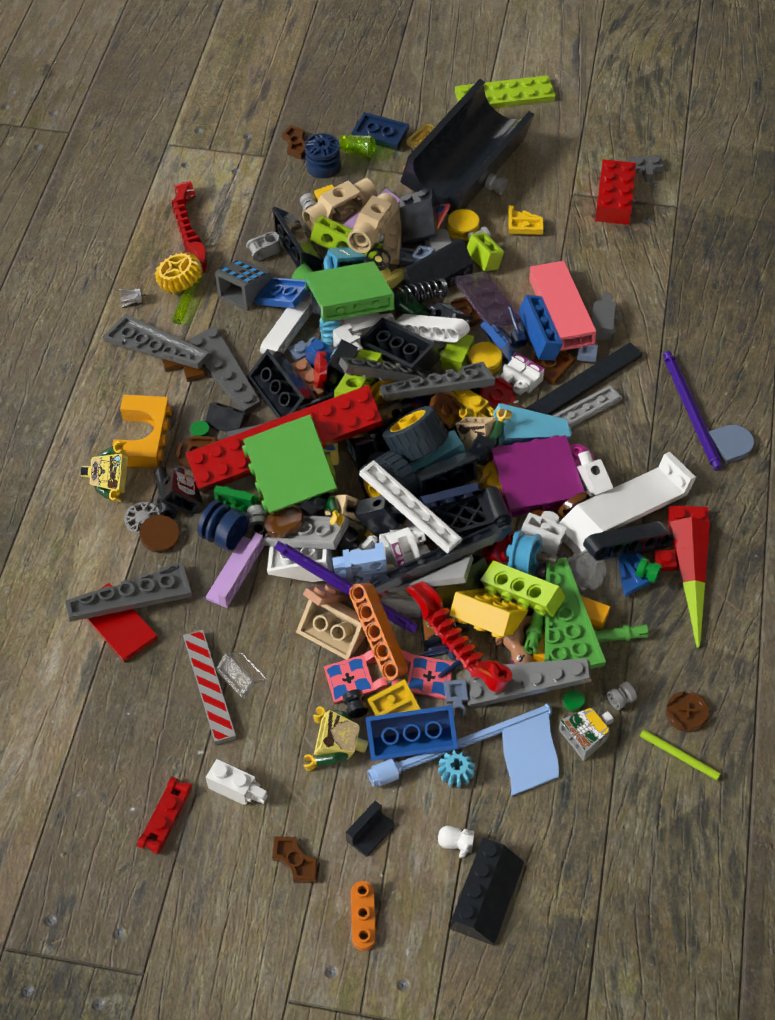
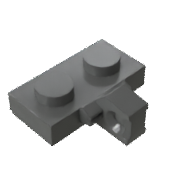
[627,155,664,182]

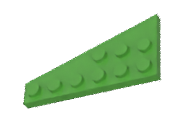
[544,557,606,669]

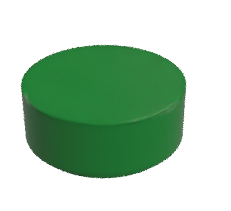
[190,421,210,436]
[563,690,585,712]

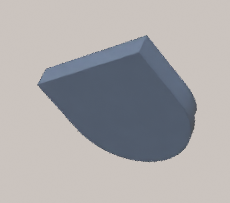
[708,425,754,464]

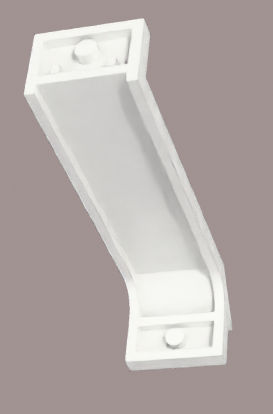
[558,452,696,562]

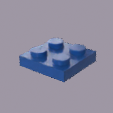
[480,321,515,362]

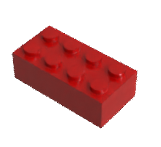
[595,159,636,225]

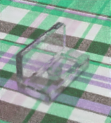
[215,652,266,697]

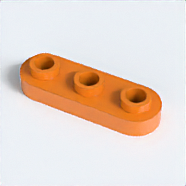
[351,881,376,951]

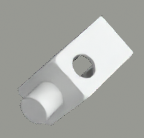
[577,450,613,495]

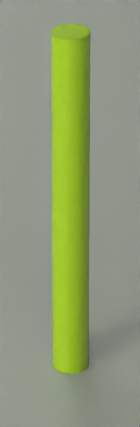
[640,729,721,781]

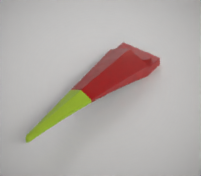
[667,506,710,648]

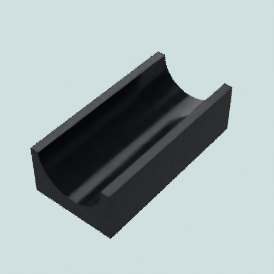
[400,79,535,215]

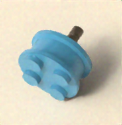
[506,530,558,576]

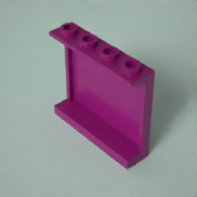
[489,435,584,518]

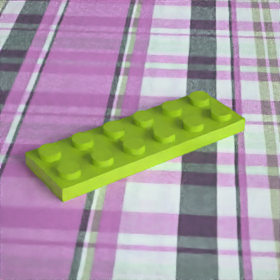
[455,75,555,108]

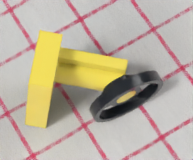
[366,247,404,288]

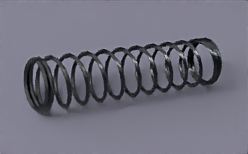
[391,278,448,307]

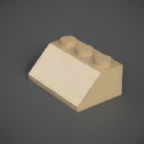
[296,600,366,660]

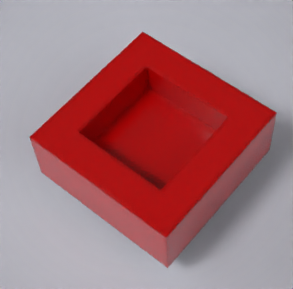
[654,550,677,571]

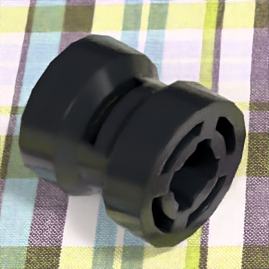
[342,689,368,719]

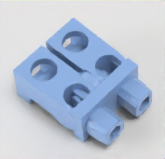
[332,542,387,585]

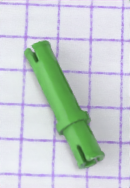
[524,610,545,654]
[594,624,648,642]

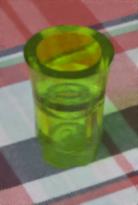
[339,134,375,158]

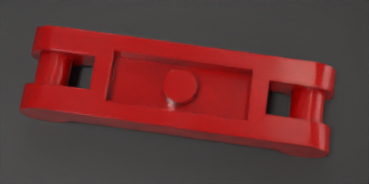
[137,777,192,855]

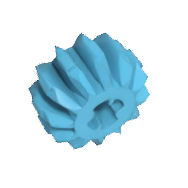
[320,318,340,345]
[438,749,475,788]

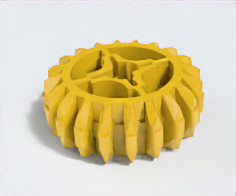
[155,251,202,294]

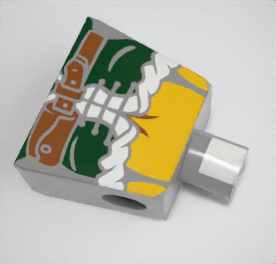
[559,708,614,761]

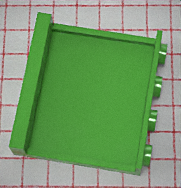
[305,261,394,322]
[242,414,339,516]

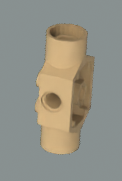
[302,178,377,231]
[347,193,398,253]

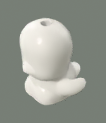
[438,826,474,858]

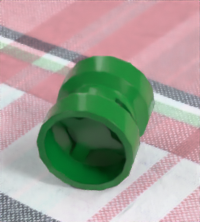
[635,557,662,583]

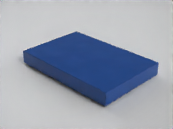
[254,277,311,309]

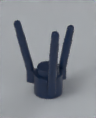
[497,306,528,348]
[419,645,462,678]

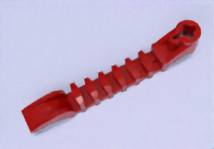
[171,180,207,274]
[407,581,512,693]

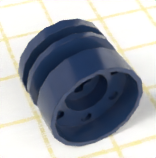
[305,133,341,179]
[197,500,249,552]

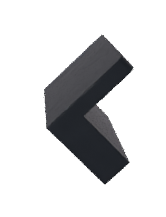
[205,402,251,432]
[345,801,395,857]

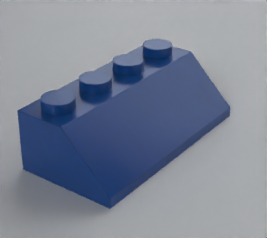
[365,705,458,761]

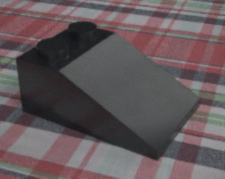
[399,188,440,245]

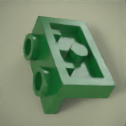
[213,485,259,512]

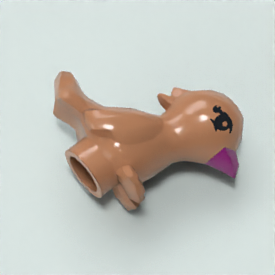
[495,616,533,664]

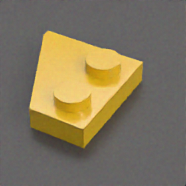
[508,205,543,235]
[367,679,421,716]

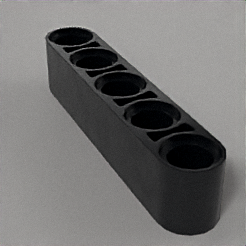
[583,521,674,561]

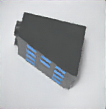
[215,258,271,311]

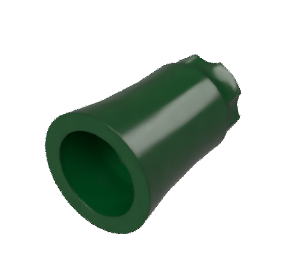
[394,289,431,316]

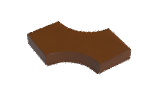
[282,125,306,160]
[272,836,318,884]

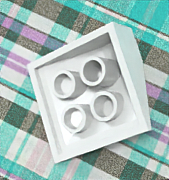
[267,546,333,582]

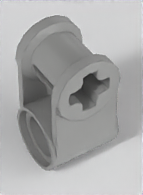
[246,232,281,261]

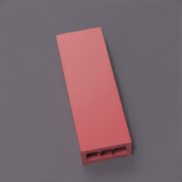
[529,261,596,351]

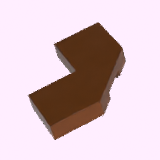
[162,359,205,382]

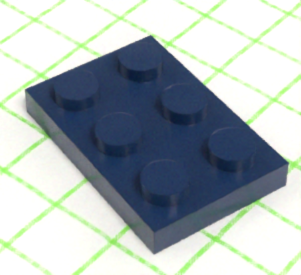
[352,112,409,150]
[417,482,479,509]

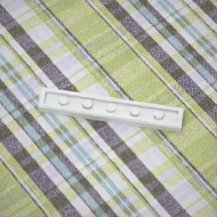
[359,460,462,554]

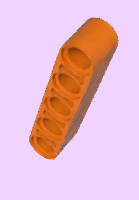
[349,583,408,680]

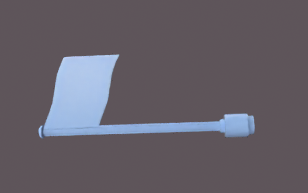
[367,703,559,797]

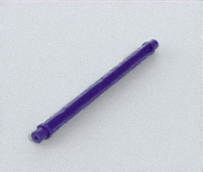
[663,351,722,471]
[274,541,418,634]

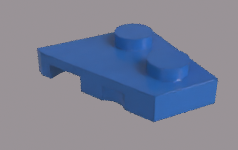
[617,553,658,597]

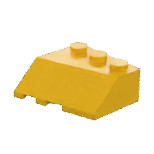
[449,588,528,639]

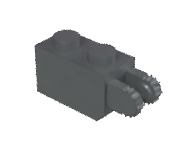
[592,292,619,341]

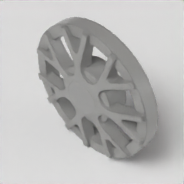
[124,502,160,535]

